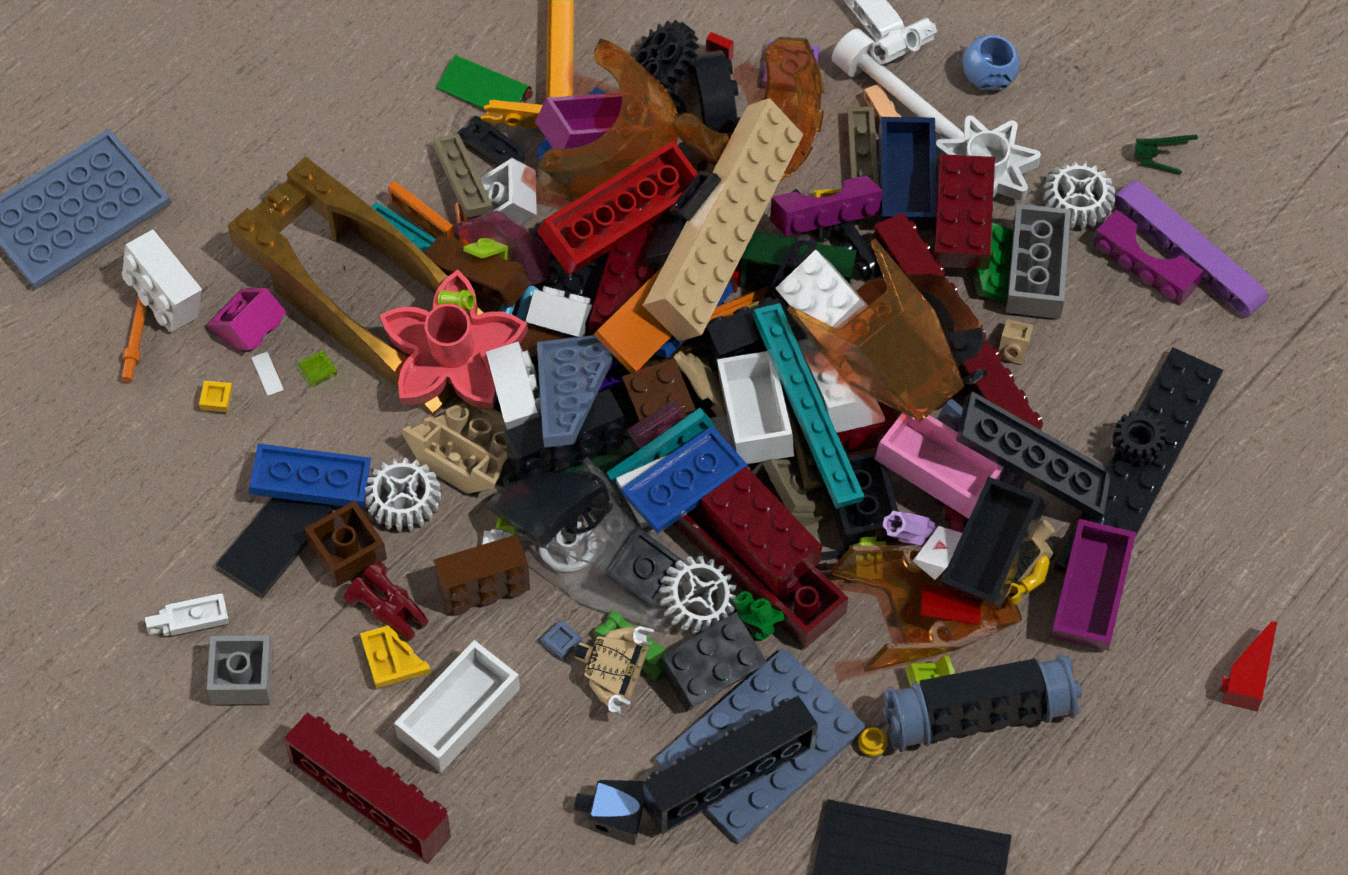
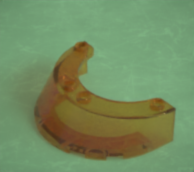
[671,37,824,181]
[537,38,679,200]

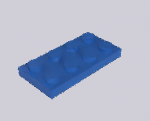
[621,426,748,534]
[249,443,371,509]

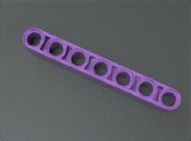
[1113,180,1268,317]

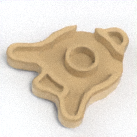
[674,351,727,417]

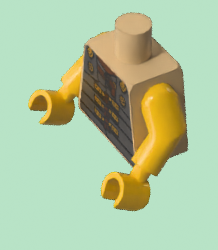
[1006,519,1055,605]

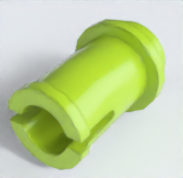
[438,290,475,312]

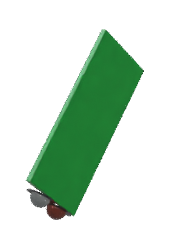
[436,55,533,113]

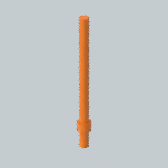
[121,296,148,383]

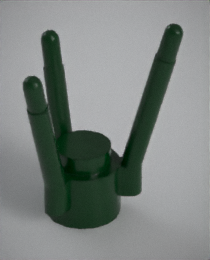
[1135,134,1198,175]

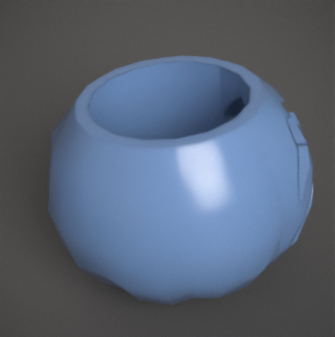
[962,35,1020,91]

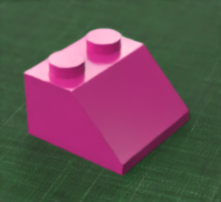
[205,288,287,350]

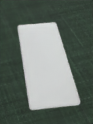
[252,352,284,396]

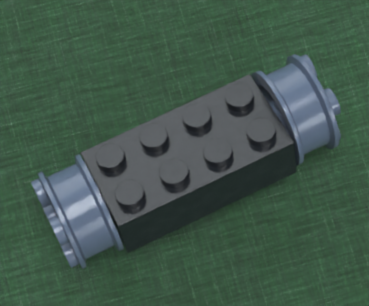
[883,654,1081,752]

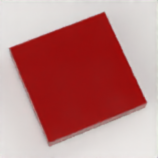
[921,584,981,625]

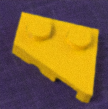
[360,625,431,689]

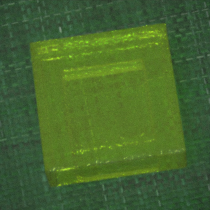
[299,350,337,387]

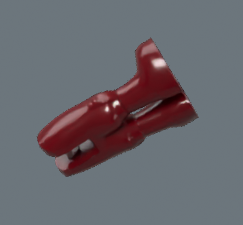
[343,561,429,641]

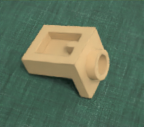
[998,319,1034,364]

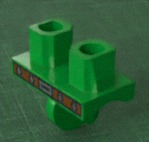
[730,591,785,640]

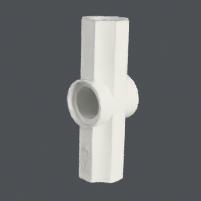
[870,18,937,64]

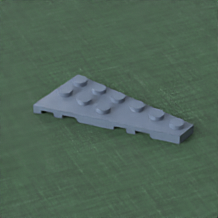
[537,335,615,448]

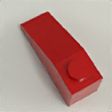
[1220,621,1277,712]

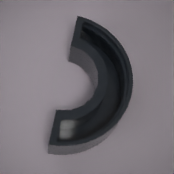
[688,49,741,149]

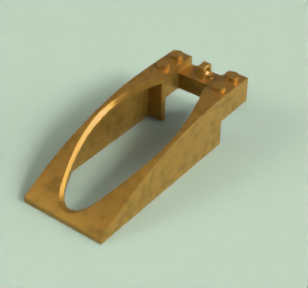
[228,156,483,416]

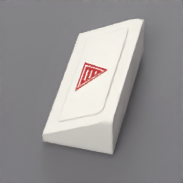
[913,526,962,579]

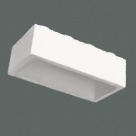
[717,351,794,464]
[394,640,520,773]

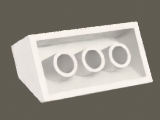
[797,337,885,433]

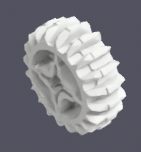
[1042,161,1115,230]
[364,457,441,532]
[659,556,736,634]

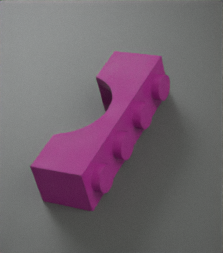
[770,175,883,236]
[1093,210,1204,306]

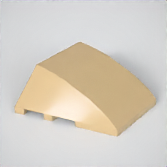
[401,401,508,494]

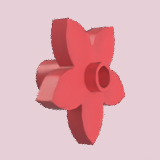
[380,270,528,411]

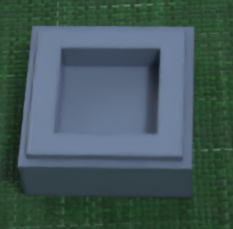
[541,620,582,661]

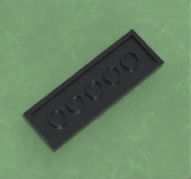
[956,392,1112,520]

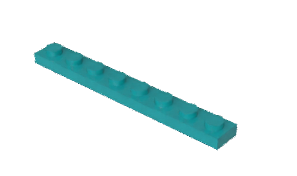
[752,303,864,508]

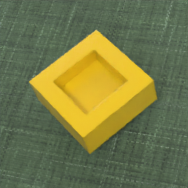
[199,380,233,413]

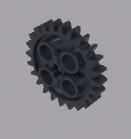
[624,20,699,100]

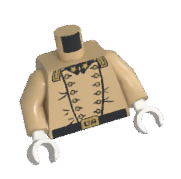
[574,626,654,716]

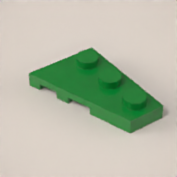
[972,223,1013,303]

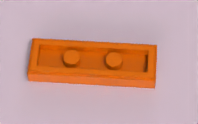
[388,180,454,239]

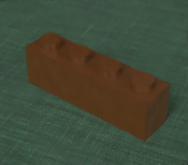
[424,235,531,308]

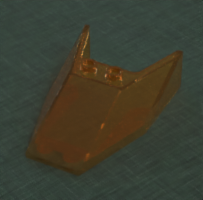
[787,239,965,423]
[830,545,1023,672]

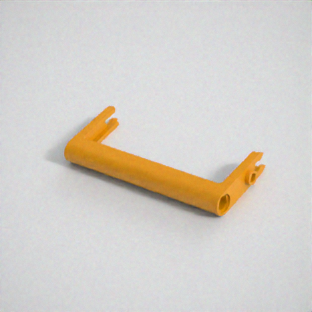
[481,0,574,129]

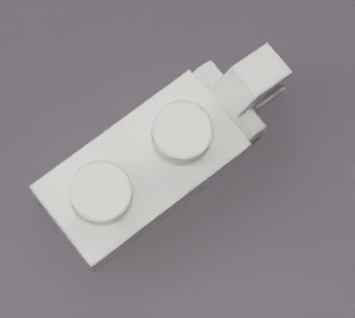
[145,593,229,636]

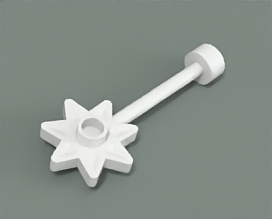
[832,29,1041,201]

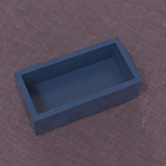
[879,117,937,230]

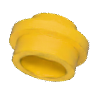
[858,727,888,757]

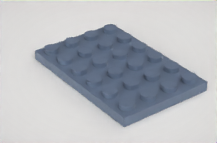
[0,129,171,289]
[655,648,867,844]

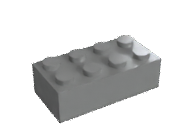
[1005,204,1071,319]

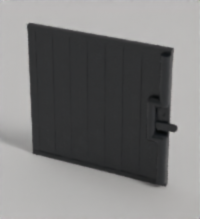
[813,799,1012,875]

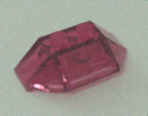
[452,210,550,286]

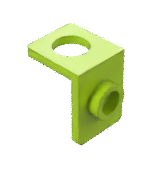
[463,238,508,260]

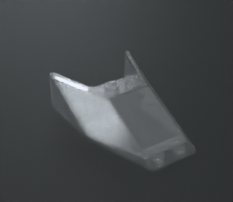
[514,457,703,635]

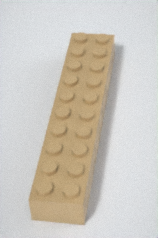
[643,98,803,341]

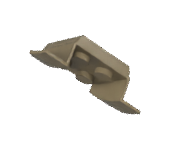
[748,459,834,537]

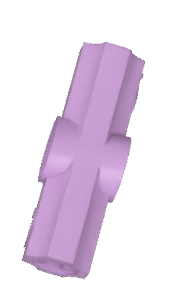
[883,511,940,547]

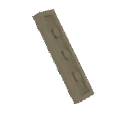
[847,107,879,186]
[433,133,492,218]

